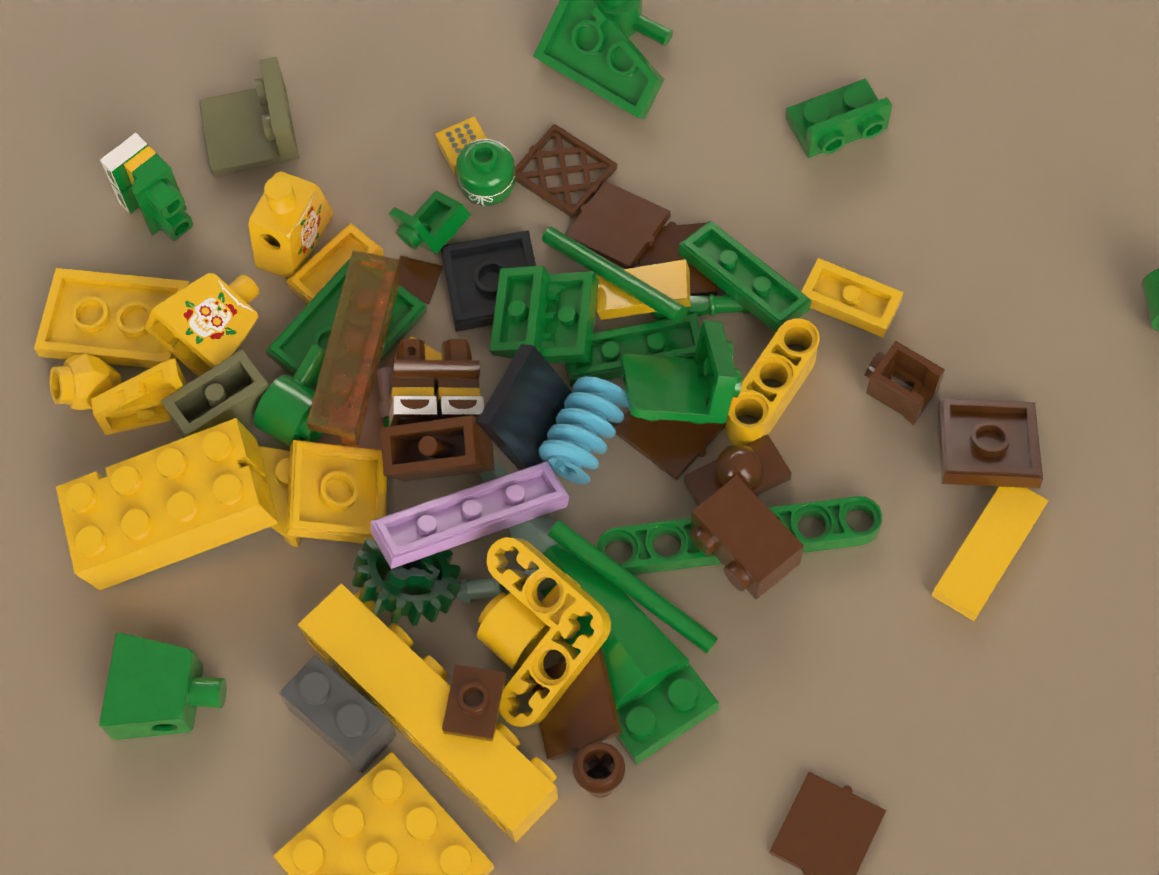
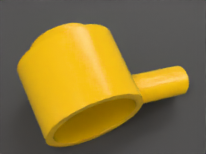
[477,573,581,672]

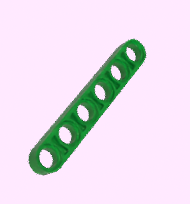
[597,496,882,575]

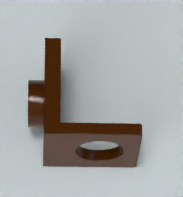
[442,664,508,741]

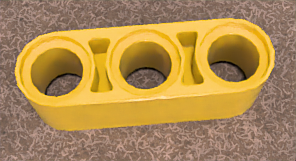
[726,318,820,446]

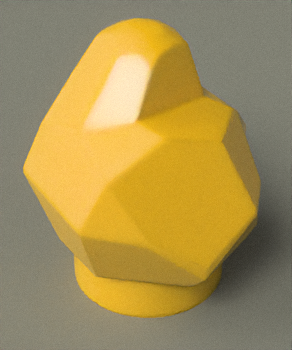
[49,354,122,410]

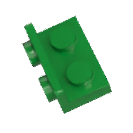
[785,78,892,158]

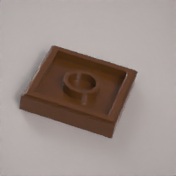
[937,398,1043,488]

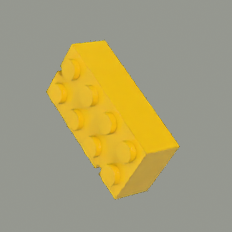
[56,418,279,591]

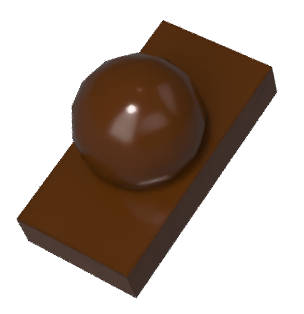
[684,434,792,506]

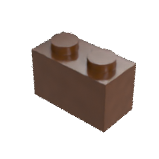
[380,415,495,482]
[690,475,804,600]

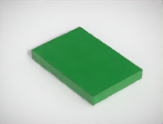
[266,252,427,411]

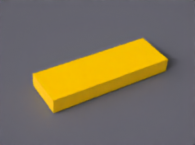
[931,487,1049,621]

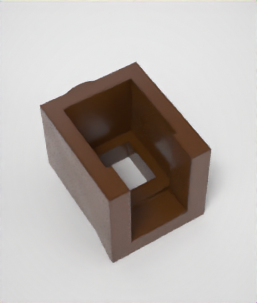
[865,341,945,425]

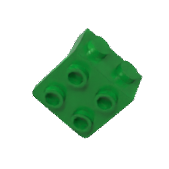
[620,320,742,424]

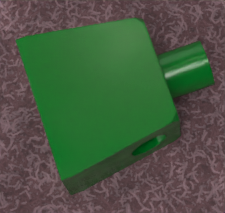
[99,633,227,740]

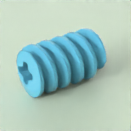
[539,376,629,485]

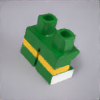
[100,133,194,241]

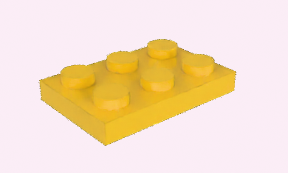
[34,268,190,368]

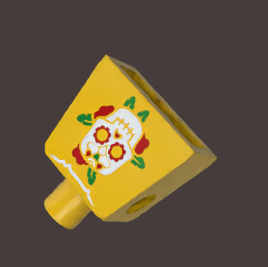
[248,171,334,279]
[144,273,260,377]

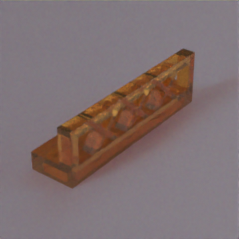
[307,250,400,447]

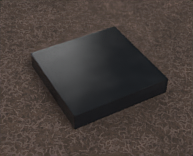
[441,230,536,332]
[476,344,573,471]

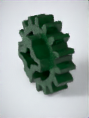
[352,538,461,626]

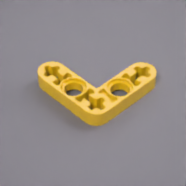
[486,537,611,727]

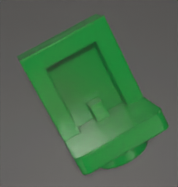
[389,190,471,255]

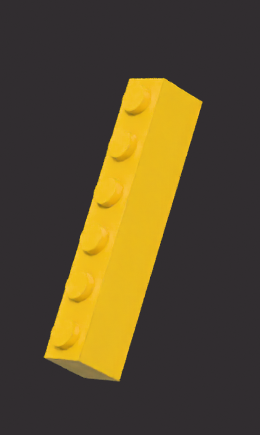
[298,583,558,843]

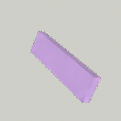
[370,461,569,569]

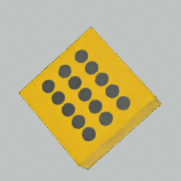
[435,116,487,175]

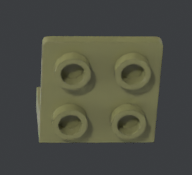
[199,57,299,175]

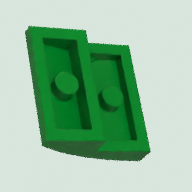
[490,265,599,363]

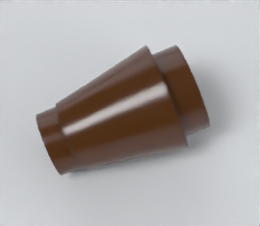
[573,742,625,798]

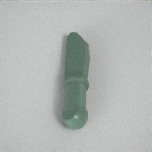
[456,569,556,603]

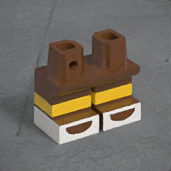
[389,339,484,426]

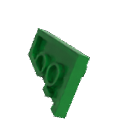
[533,0,665,119]

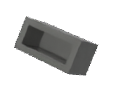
[279,655,397,773]

